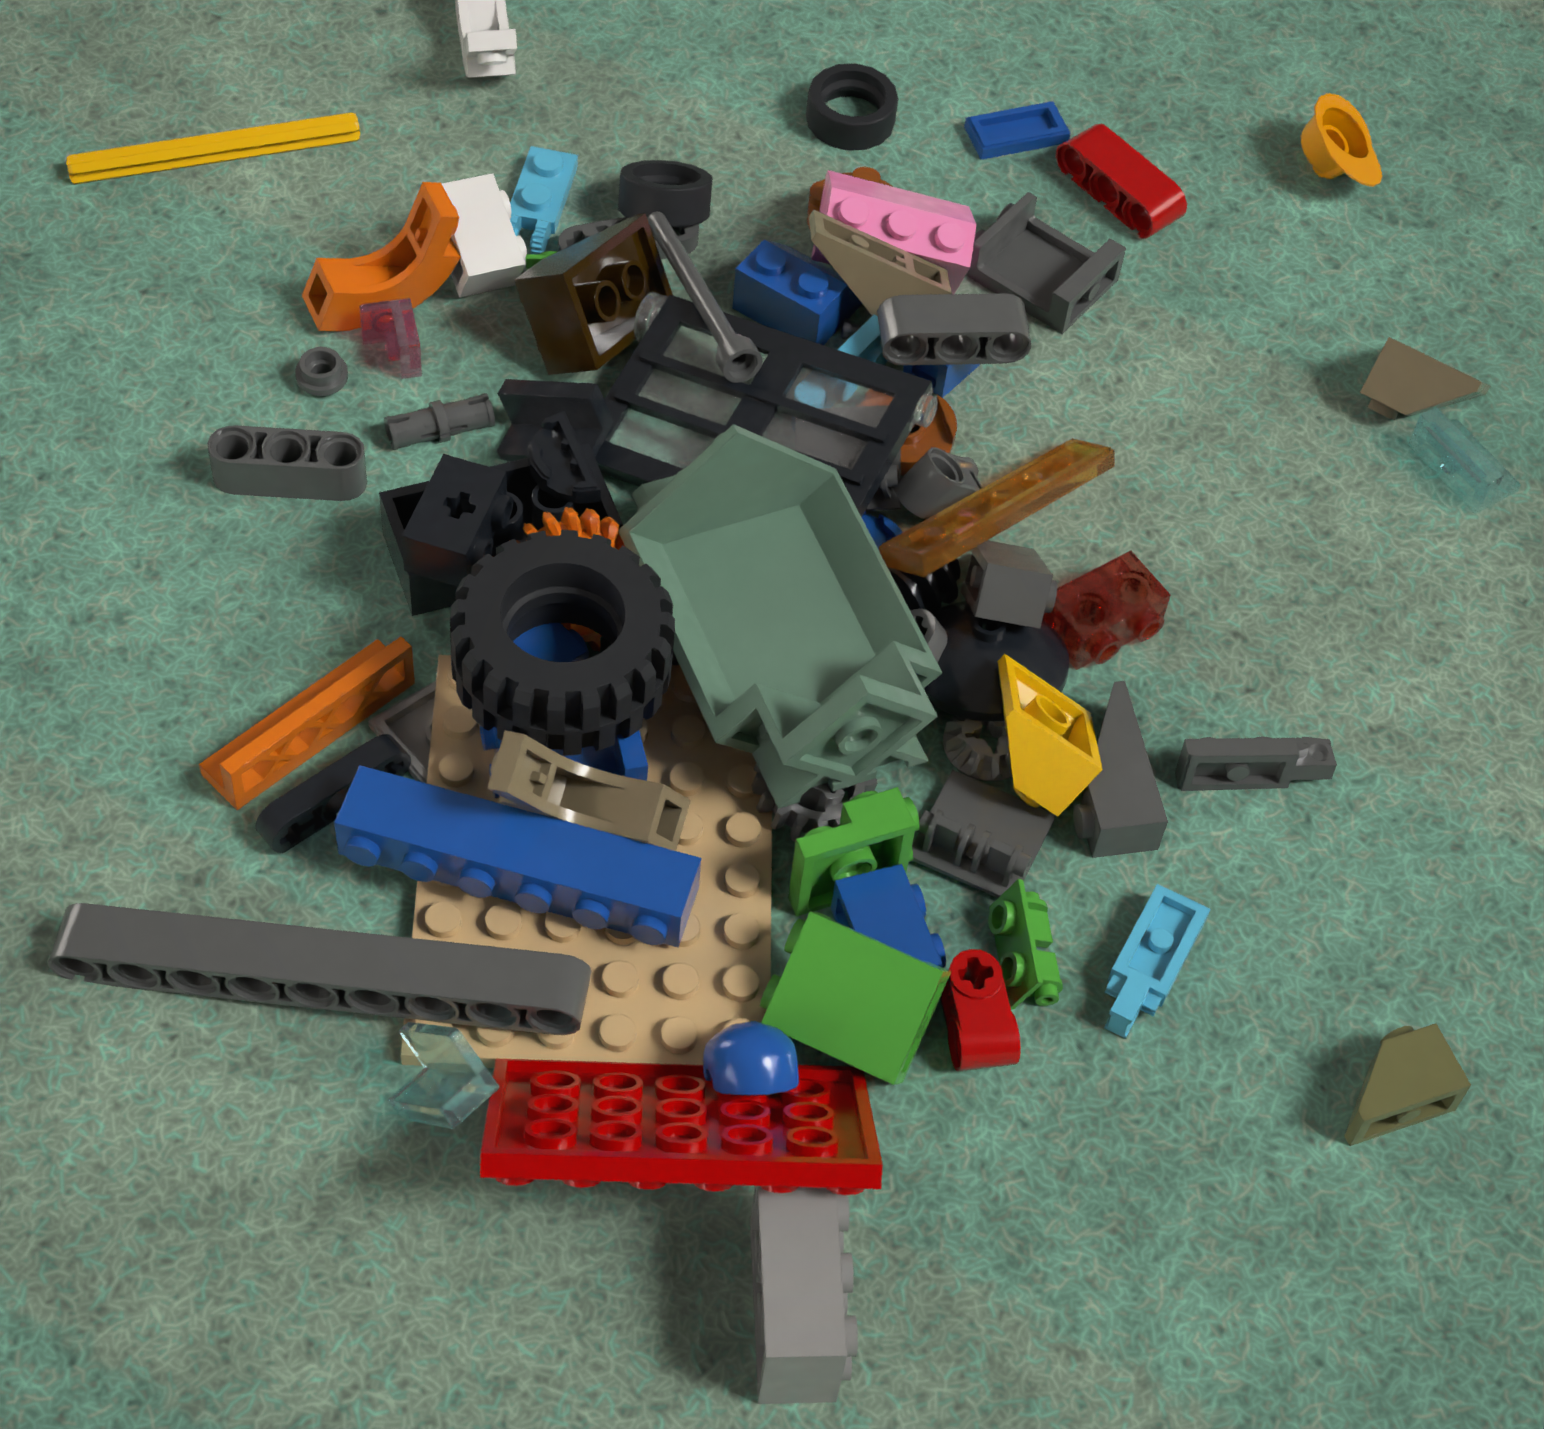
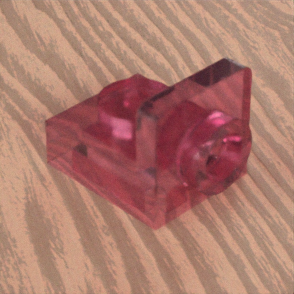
[359,298,422,379]

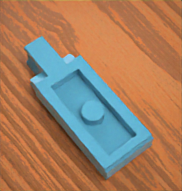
[1104,884,1211,1039]

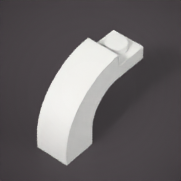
[455,0,517,78]

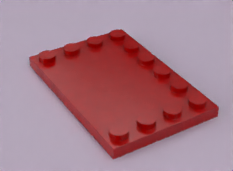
[480,1058,883,1195]

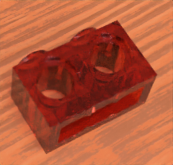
[1043,550,1171,670]

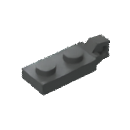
[1175,736,1337,791]

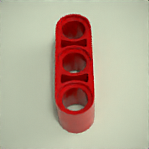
[1056,124,1187,239]

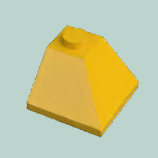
[997,654,1103,817]

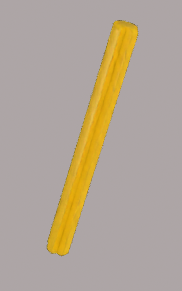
[66,112,360,184]

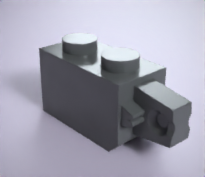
[960,539,1057,629]

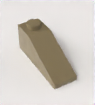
[809,209,952,316]

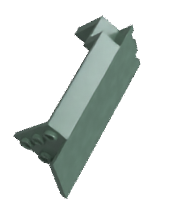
[618,424,942,809]

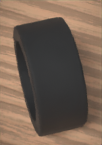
[806,63,898,151]
[618,160,713,227]

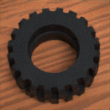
[450,530,675,756]

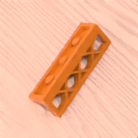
[199,636,415,810]

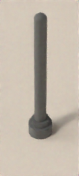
[647,211,763,383]

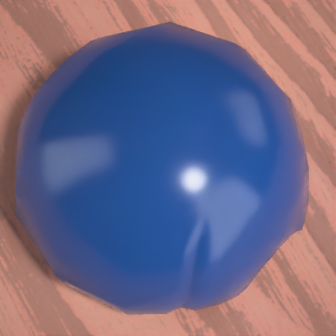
[703,1021,799,1095]

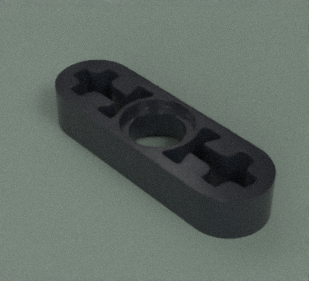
[255,734,411,853]

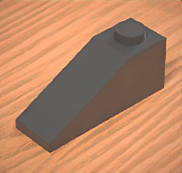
[1073,681,1168,858]

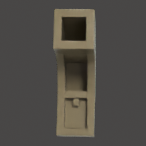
[487,731,691,851]

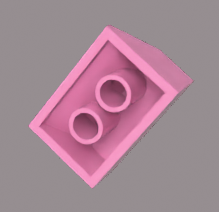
[811,170,977,294]

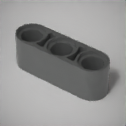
[877,293,1031,365]
[207,425,368,501]

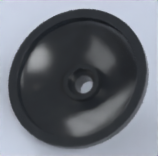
[924,601,1069,721]

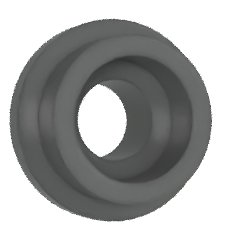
[295,347,348,396]

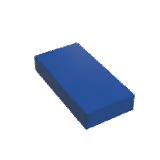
[964,101,1070,160]

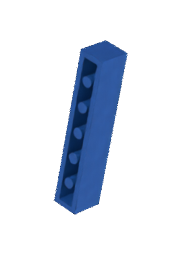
[334,765,701,948]

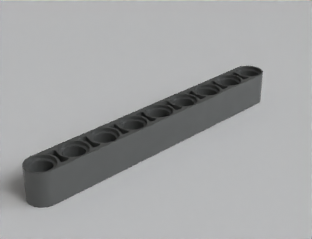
[48,903,592,1035]

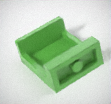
[760,911,951,1085]

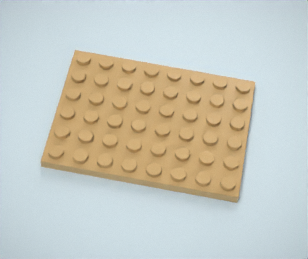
[401,655,772,1068]

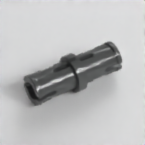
[384,393,495,450]

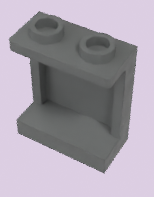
[966,192,1126,334]

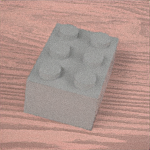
[750,1186,858,1404]

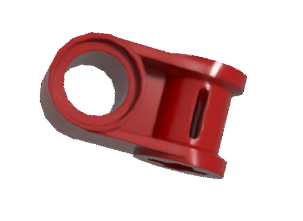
[940,949,1021,1072]

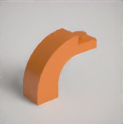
[302,182,461,331]

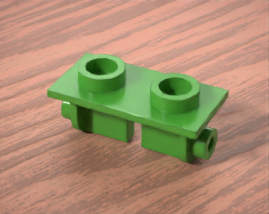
[988,879,1063,1009]

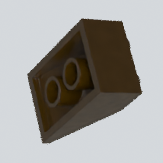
[514,213,673,375]

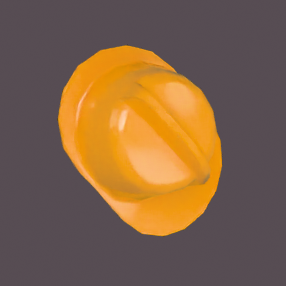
[1301,93,1382,187]

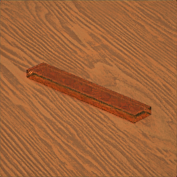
[879,438,1115,577]

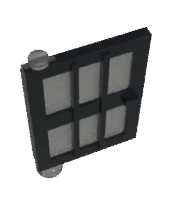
[595,292,938,518]

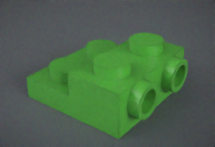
[788,787,920,917]

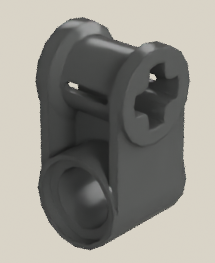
[894,447,997,528]

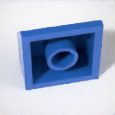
[732,239,862,345]

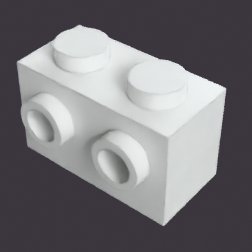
[442,173,527,298]

